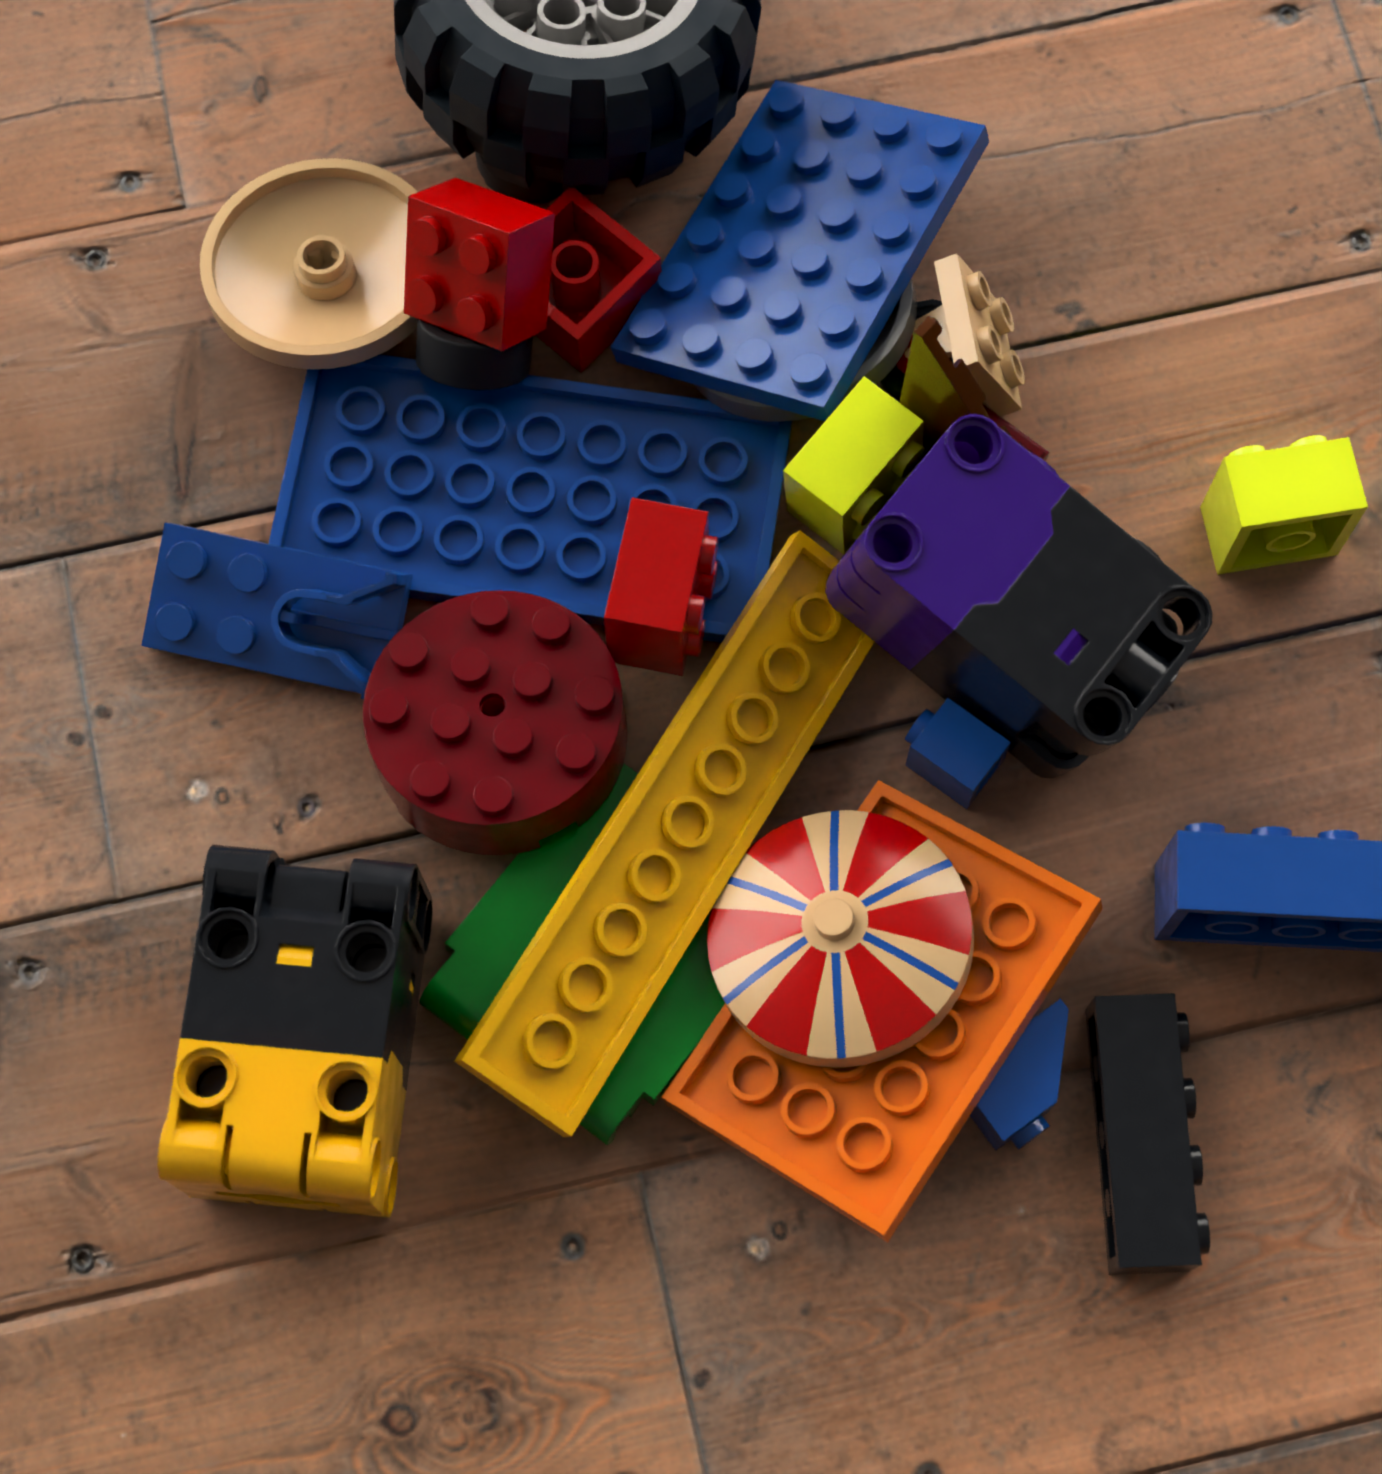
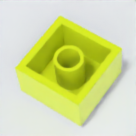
[783,376,925,555]
[1200,435,1368,575]

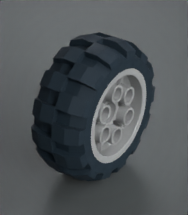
[394,0,762,195]

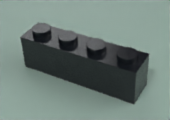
[1085,993,1210,1275]

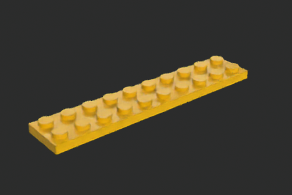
[454,530,875,1137]

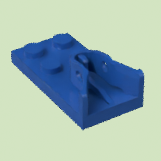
[141,523,413,699]

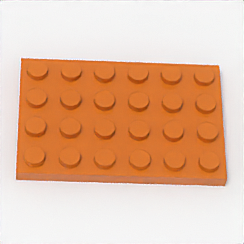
[661,780,1103,1243]

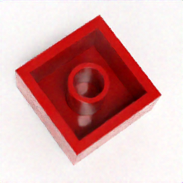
[403,177,555,351]
[535,188,661,373]
[604,497,719,676]

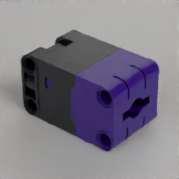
[825,414,1213,779]

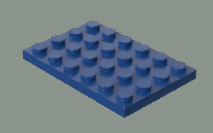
[610,80,989,421]

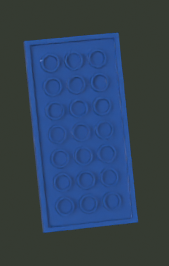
[268,354,793,643]

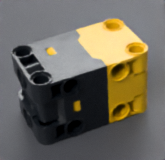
[158,845,433,1218]

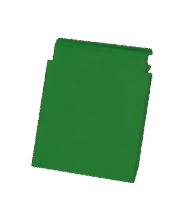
[419,763,725,1146]

